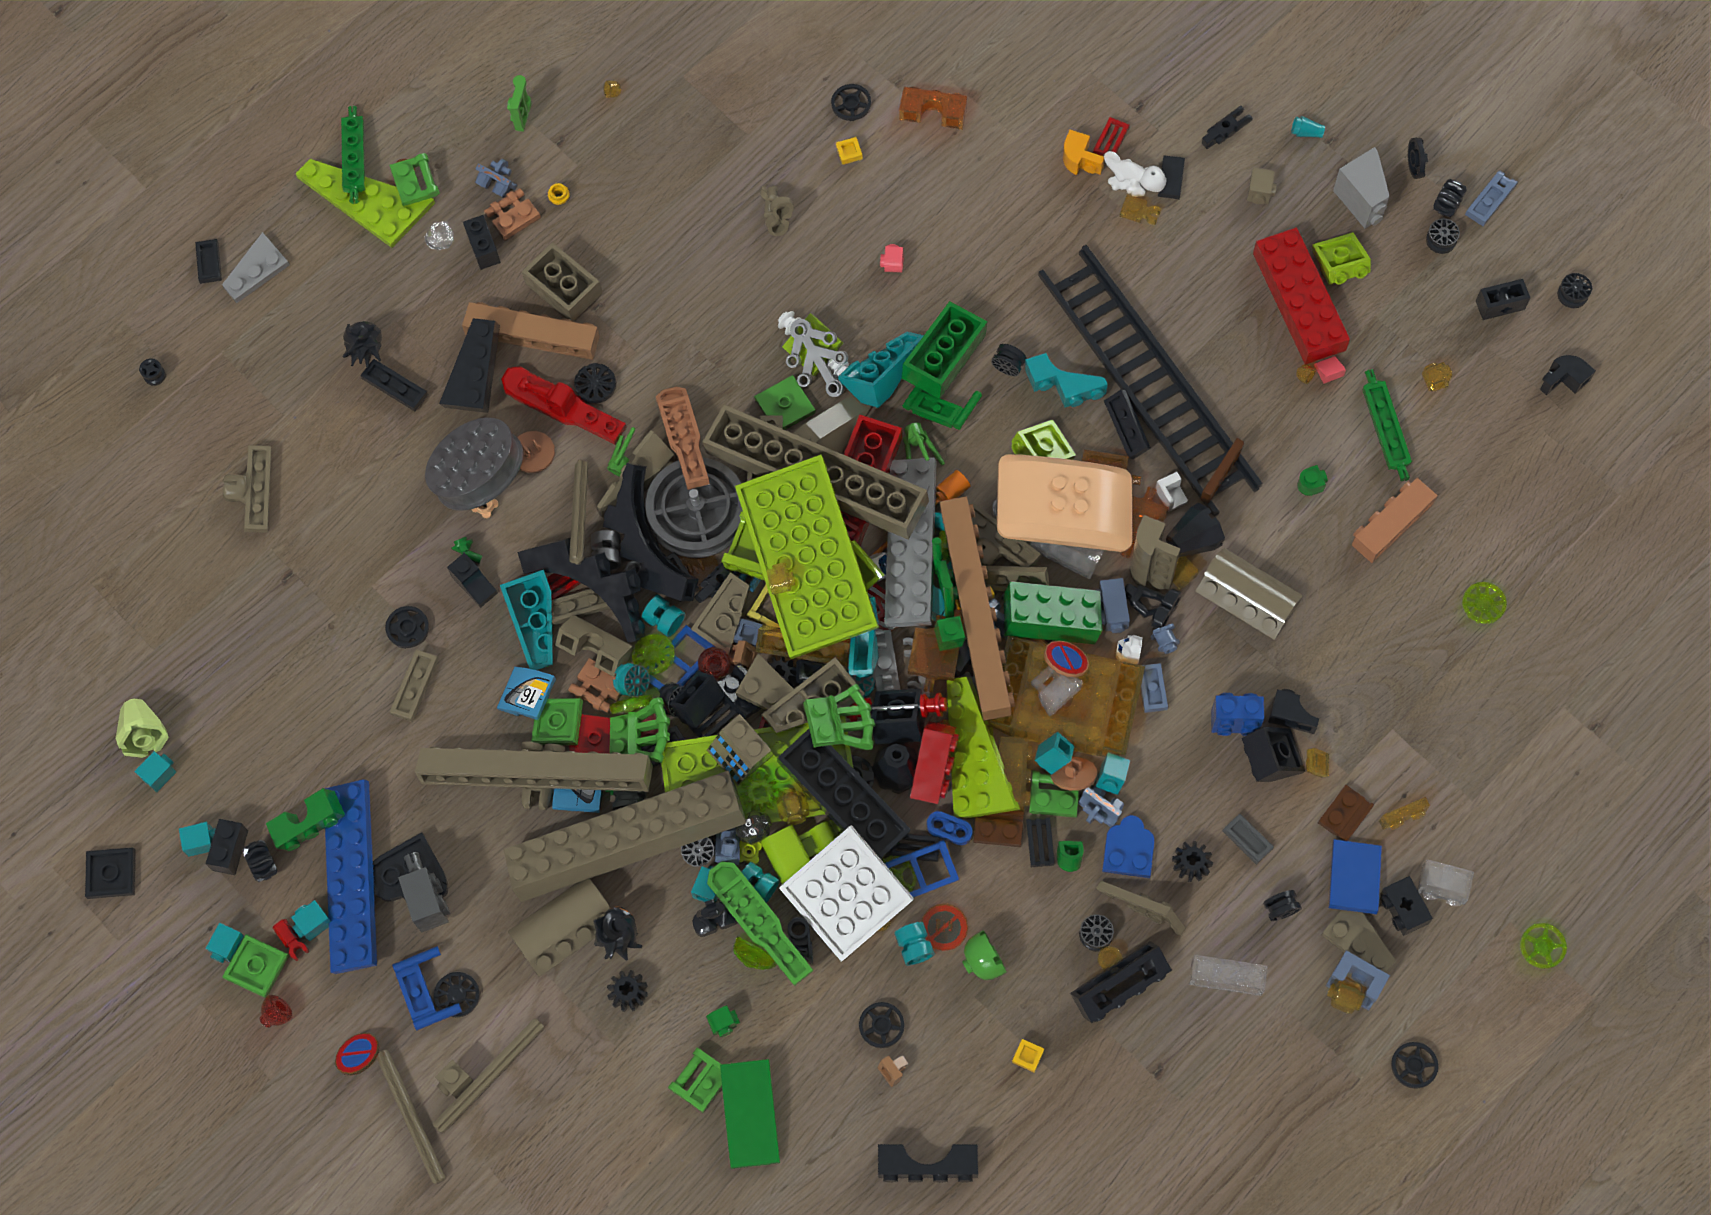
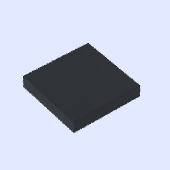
[85,847,136,899]

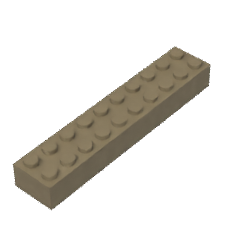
[703,405,929,540]
[503,771,746,902]

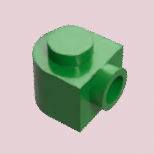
[1297,465,1328,496]
[1056,841,1084,872]
[706,1005,740,1037]

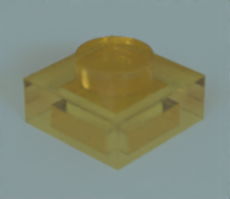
[1306,748,1329,778]

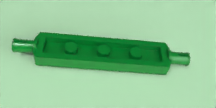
[341,105,365,204]
[1362,369,1412,482]

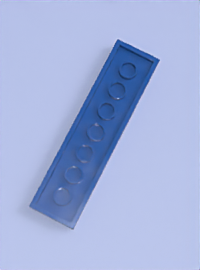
[325,779,377,974]

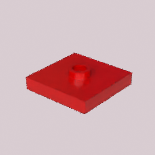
[569,714,610,754]

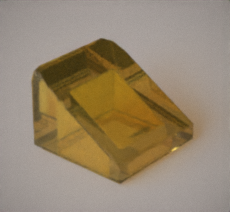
[1173,556,1198,590]

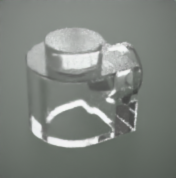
[425,221,454,250]

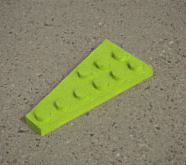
[296,159,435,248]
[947,676,1020,819]

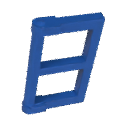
[643,625,717,691]
[884,840,959,898]

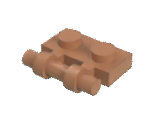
[484,188,541,241]
[568,658,622,713]

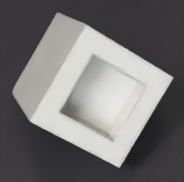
[1155,472,1188,512]

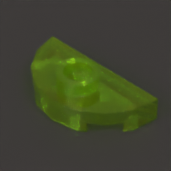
[733,936,777,970]

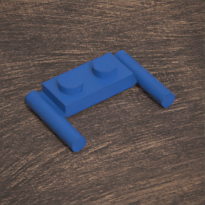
[392,946,462,1031]

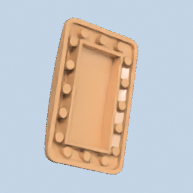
[997,454,1132,552]

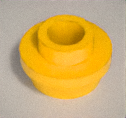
[548,183,570,205]

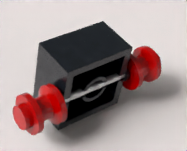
[846,688,947,744]

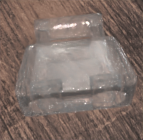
[1031,666,1083,716]

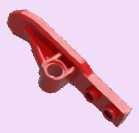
[501,366,627,445]

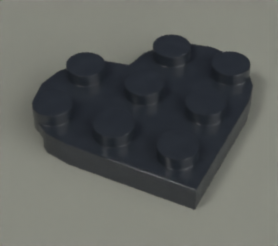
[373,832,448,902]

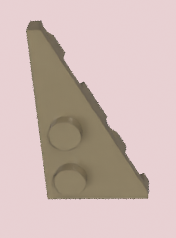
[1096,881,1185,936]

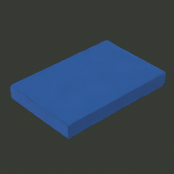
[1329,840,1382,914]

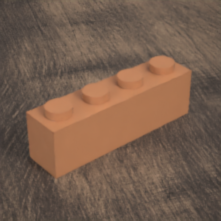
[1352,478,1438,563]

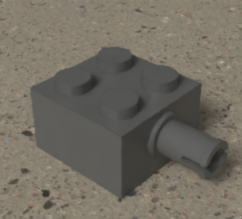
[398,852,450,932]

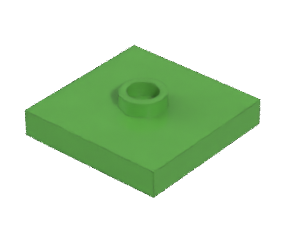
[754,375,816,430]
[531,698,583,745]
[222,934,289,998]

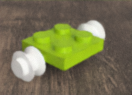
[778,311,849,379]

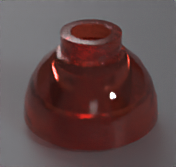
[698,647,731,679]
[259,995,293,1028]

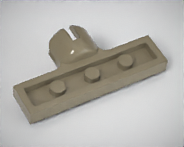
[223,445,271,533]
[970,501,1041,567]

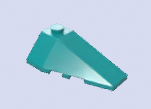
[838,331,923,408]
[500,570,553,670]

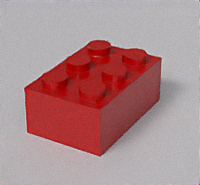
[910,721,959,804]

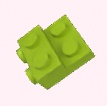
[1312,233,1371,285]
[1011,420,1076,460]

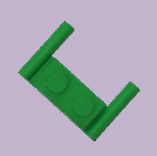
[902,386,982,430]
[932,537,959,618]

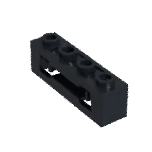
[1070,941,1172,1023]

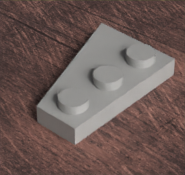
[222,232,290,303]

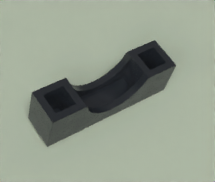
[878,1144,978,1182]

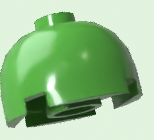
[962,930,1007,980]

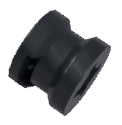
[139,358,166,386]

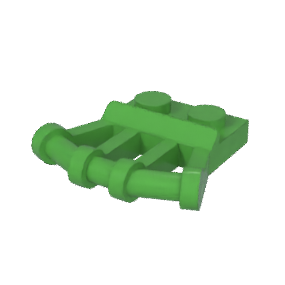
[803,684,875,750]
[610,697,670,763]

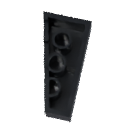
[439,318,500,413]

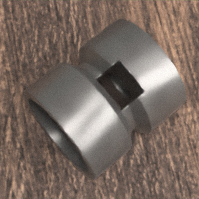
[591,530,621,571]

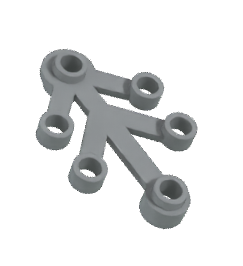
[786,319,848,397]

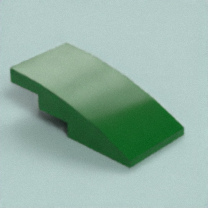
[720,1059,780,1169]

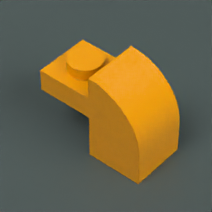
[1063,130,1104,175]

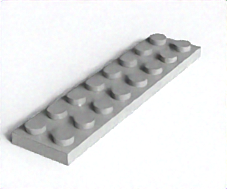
[884,457,936,628]

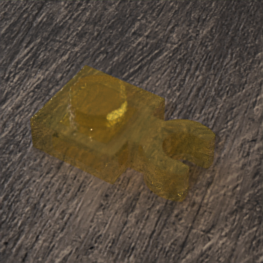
[1120,194,1161,224]

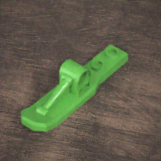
[707,862,813,986]

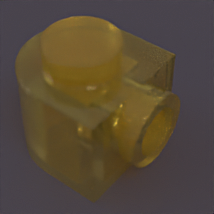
[1422,362,1452,391]
[766,563,795,595]

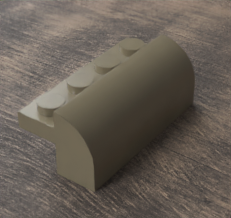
[1130,515,1180,590]
[1195,548,1303,640]
[507,879,610,977]

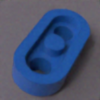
[927,811,973,845]

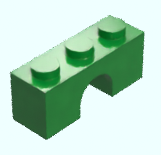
[266,788,345,851]

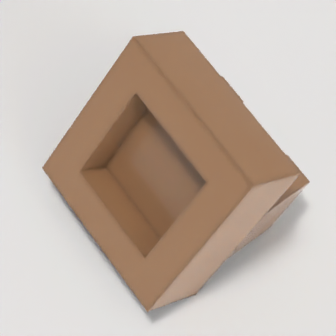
[728,641,758,670]
[877,1055,908,1088]

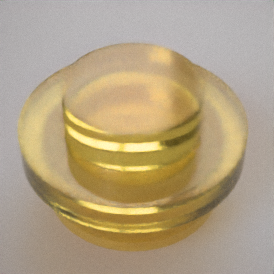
[1098,946,1122,970]

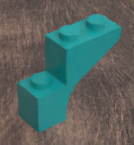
[1025,353,1108,408]
[849,597,879,677]

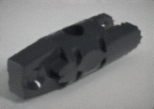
[1202,105,1253,149]
[694,562,739,603]

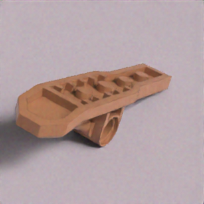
[656,387,710,490]

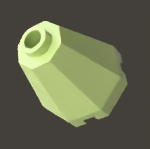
[116,699,169,758]

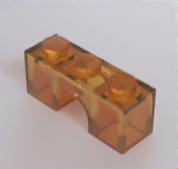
[899,87,967,130]

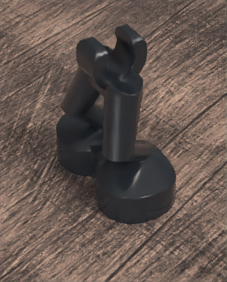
[1125,584,1182,629]
[692,899,738,937]

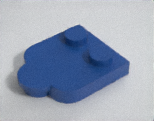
[1102,815,1154,878]

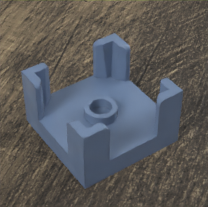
[1326,950,1390,1011]

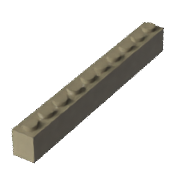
[415,747,653,792]

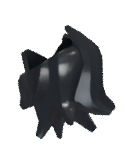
[343,321,382,368]
[593,906,642,961]

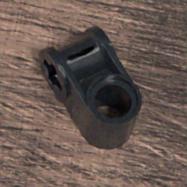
[788,917,814,964]

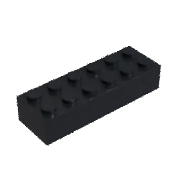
[777,729,911,859]

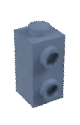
[1095,578,1130,633]

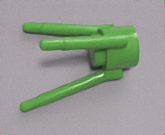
[903,423,945,465]
[607,427,635,477]

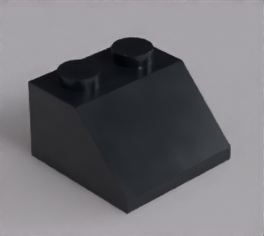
[1241,727,1306,782]

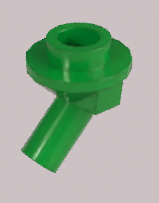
[451,537,483,564]

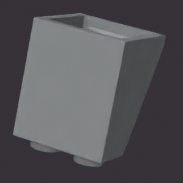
[1333,147,1389,229]

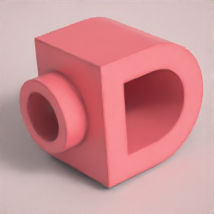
[880,244,904,273]

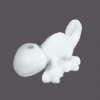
[1104,151,1166,199]

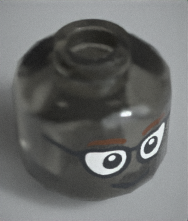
[735,809,772,845]

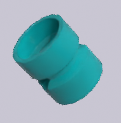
[642,595,685,637]
[742,862,780,903]
[894,922,935,966]

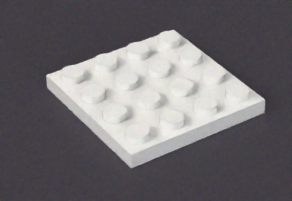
[779,825,914,962]

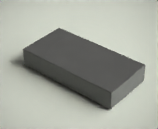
[1223,814,1274,865]

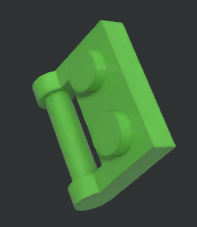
[507,75,532,132]
[390,153,440,206]
[1029,770,1079,818]
[668,1048,722,1113]

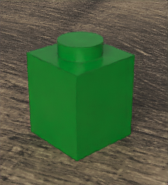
[934,616,965,651]

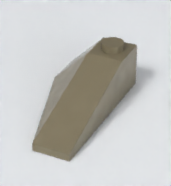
[793,394,871,454]
[597,430,676,517]
[762,657,864,733]

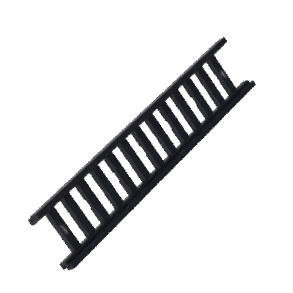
[1038,244,1263,517]

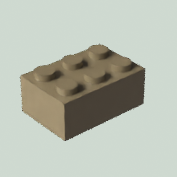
[522,242,603,322]

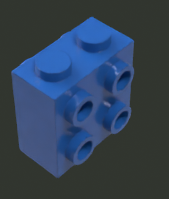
[1211,693,1264,736]

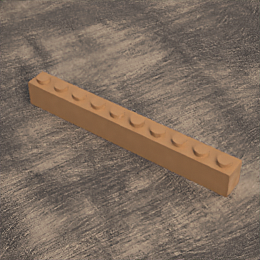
[940,496,1015,721]

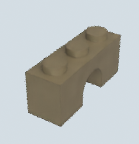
[555,615,632,677]

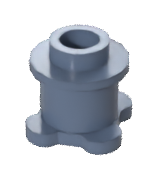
[1150,623,1180,654]

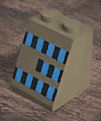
[707,714,773,786]

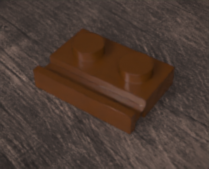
[1318,785,1374,841]
[973,811,1024,847]

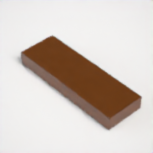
[1201,438,1244,504]

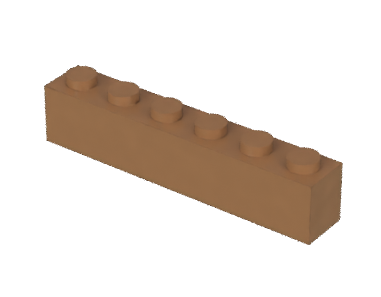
[462,302,600,360]

